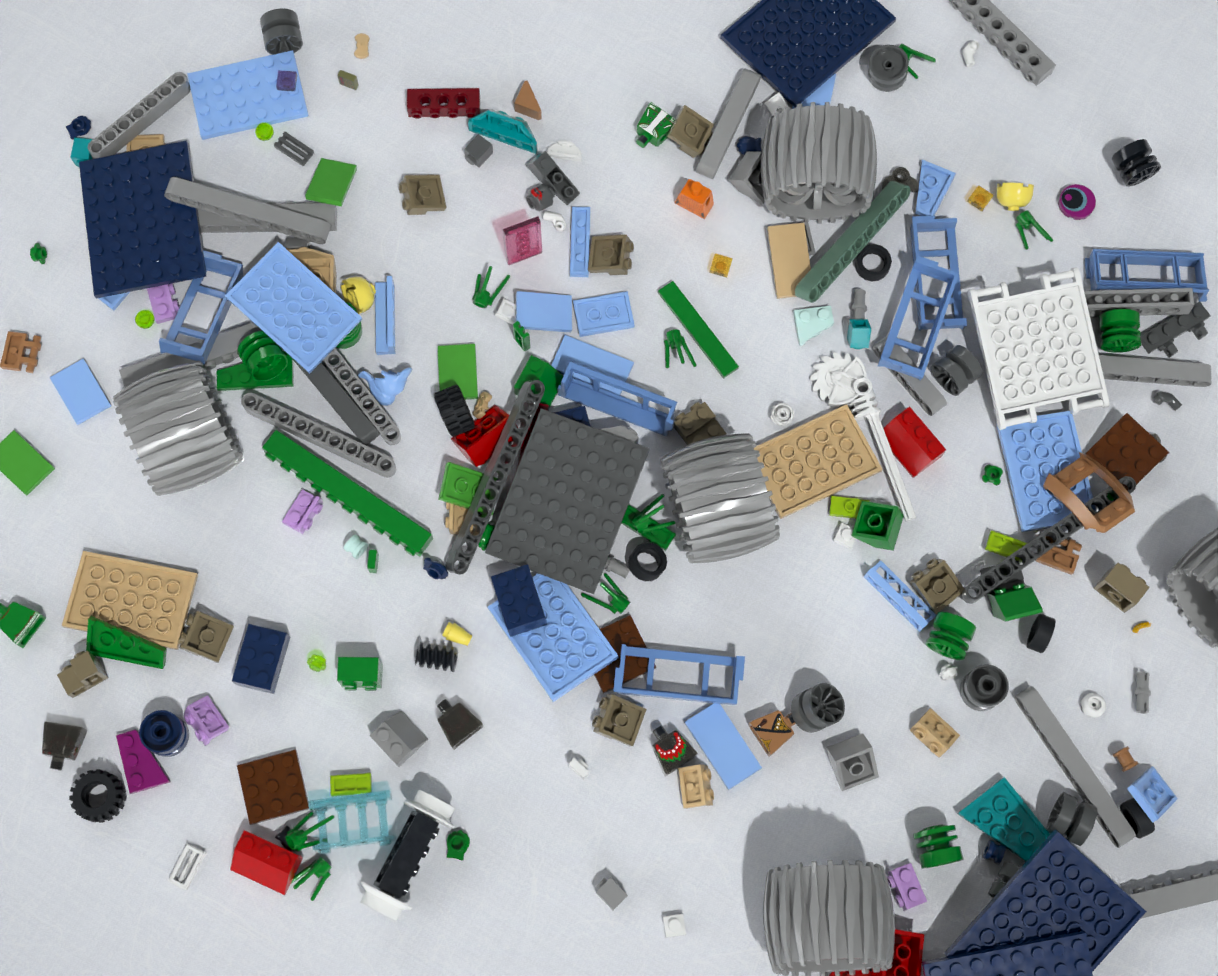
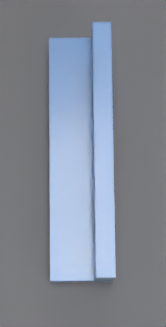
[375,276,395,355]
[864,560,936,632]

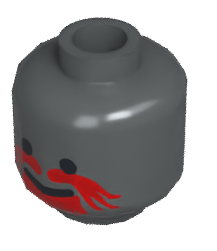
[526,184,555,211]

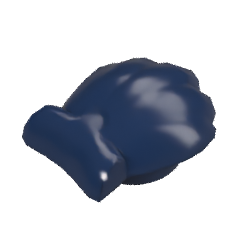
[66,116,91,140]
[736,136,762,155]
[423,558,449,579]

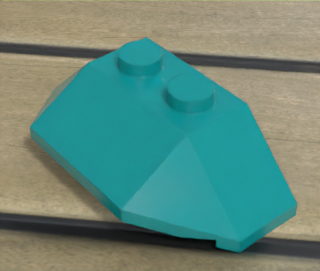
[468,110,537,154]

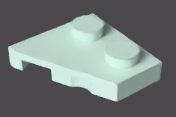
[794,306,834,346]

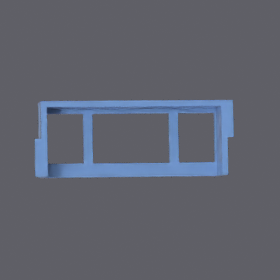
[910,216,967,331]
[1084,249,1209,302]
[159,250,243,365]
[878,255,959,381]
[558,361,677,437]
[613,644,745,705]

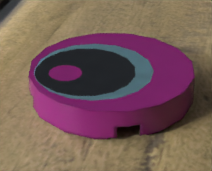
[1058,184,1096,220]

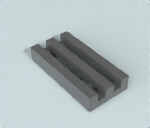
[274,132,314,166]

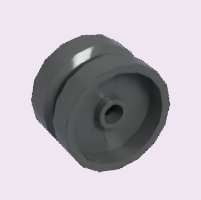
[868,44,909,92]

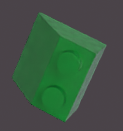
[514,355,563,408]
[852,501,904,551]
[988,583,1043,622]

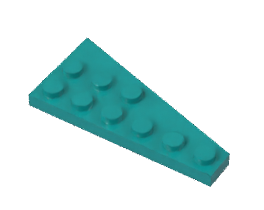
[957,777,1050,861]

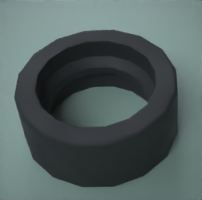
[855,244,892,282]
[628,542,667,582]
[1027,614,1056,653]
[1120,798,1155,839]

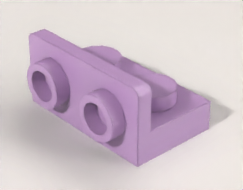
[147,283,180,324]
[282,489,323,534]
[184,695,229,746]
[887,863,927,911]

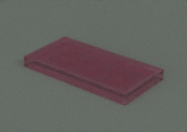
[503,216,542,265]

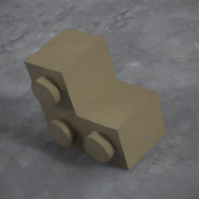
[57,651,108,698]

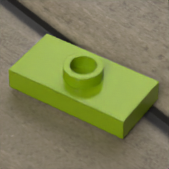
[829,496,870,519]
[985,531,1027,562]
[330,773,372,797]

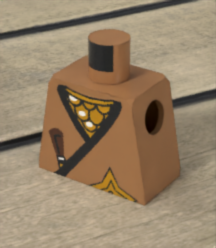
[748,710,796,757]

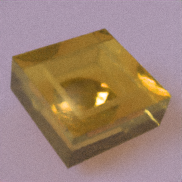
[967,185,994,211]
[709,254,733,278]

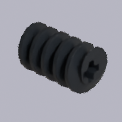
[415,642,458,672]

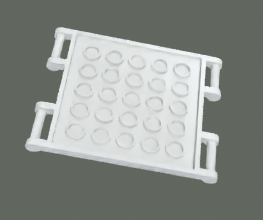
[968,267,1109,430]

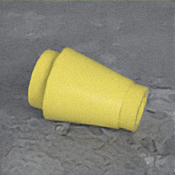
[442,622,473,646]

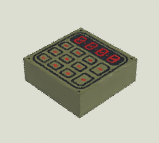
[337,70,359,90]

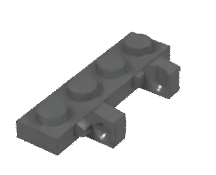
[1140,301,1210,358]

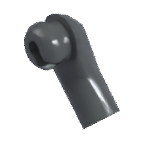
[1153,391,1182,411]

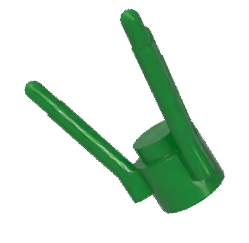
[899,44,936,79]
[1016,210,1053,250]
[472,266,510,308]
[664,329,697,368]
[631,494,676,534]
[581,573,631,614]
[285,812,334,852]
[291,857,332,901]

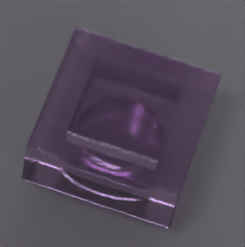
[276,70,297,91]

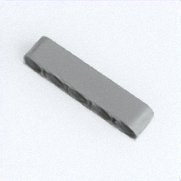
[873,336,947,416]

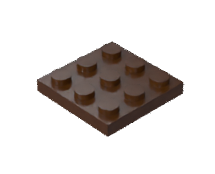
[1085,413,1169,491]
[594,615,656,694]
[237,750,310,825]

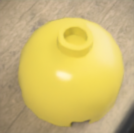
[997,183,1034,211]
[341,276,376,314]

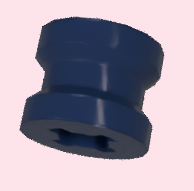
[983,840,1006,865]

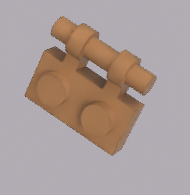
[0,331,42,373]
[1036,536,1082,575]

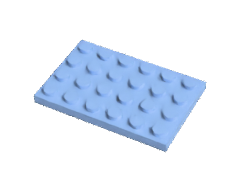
[187,50,309,140]
[225,242,362,374]
[996,411,1097,532]
[488,574,619,702]

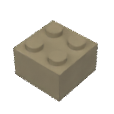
[1094,562,1150,613]

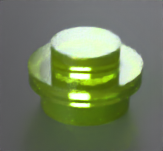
[255,123,274,141]
[135,310,155,329]
[307,654,326,672]

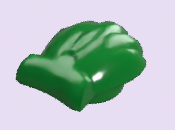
[478,524,495,551]
[446,830,470,861]

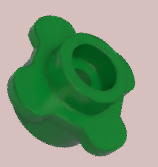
[30,243,47,264]
[982,465,1003,486]

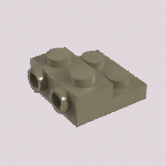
[667,105,714,158]
[399,175,447,215]
[588,235,634,275]
[673,402,727,445]
[909,558,964,614]
[178,611,234,663]
[592,694,647,746]

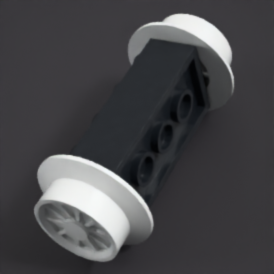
[360,790,455,921]

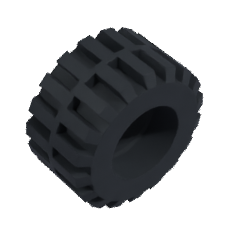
[434,384,475,437]
[69,769,127,823]

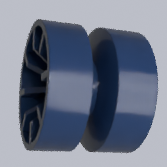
[139,710,189,757]

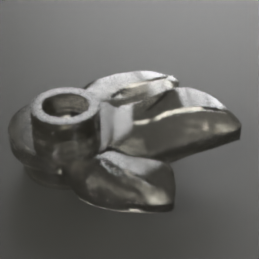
[882,167,919,192]

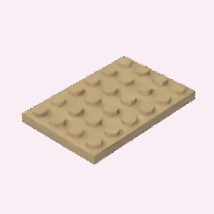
[754,404,883,519]
[62,551,198,650]

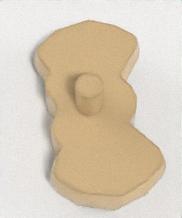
[354,33,370,59]
[473,391,492,419]

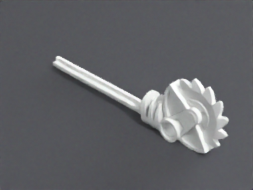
[810,352,916,521]

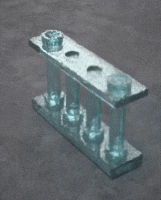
[308,790,396,854]

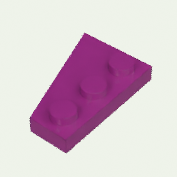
[116,730,170,794]

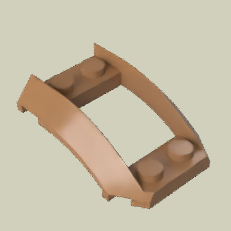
[1043,452,1135,533]

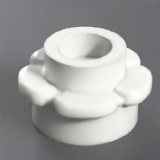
[939,664,958,681]

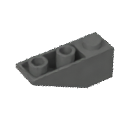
[526,151,580,205]

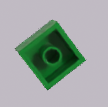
[337,657,383,691]

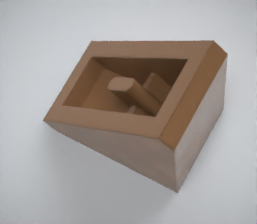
[514,80,542,120]

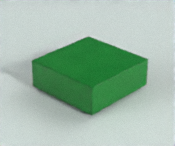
[367,550,379,573]

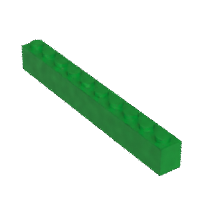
[262,430,433,557]

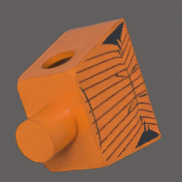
[675,179,714,219]

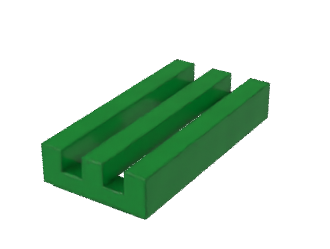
[513,321,530,351]

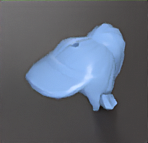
[357,367,412,406]

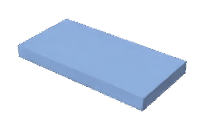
[551,335,634,396]
[685,703,762,790]

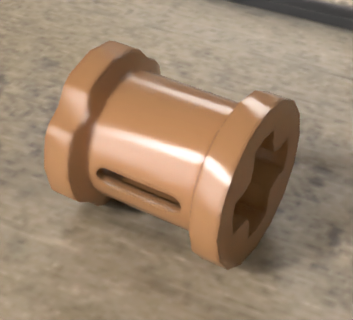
[1113,746,1139,772]

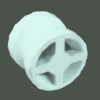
[344,534,368,559]

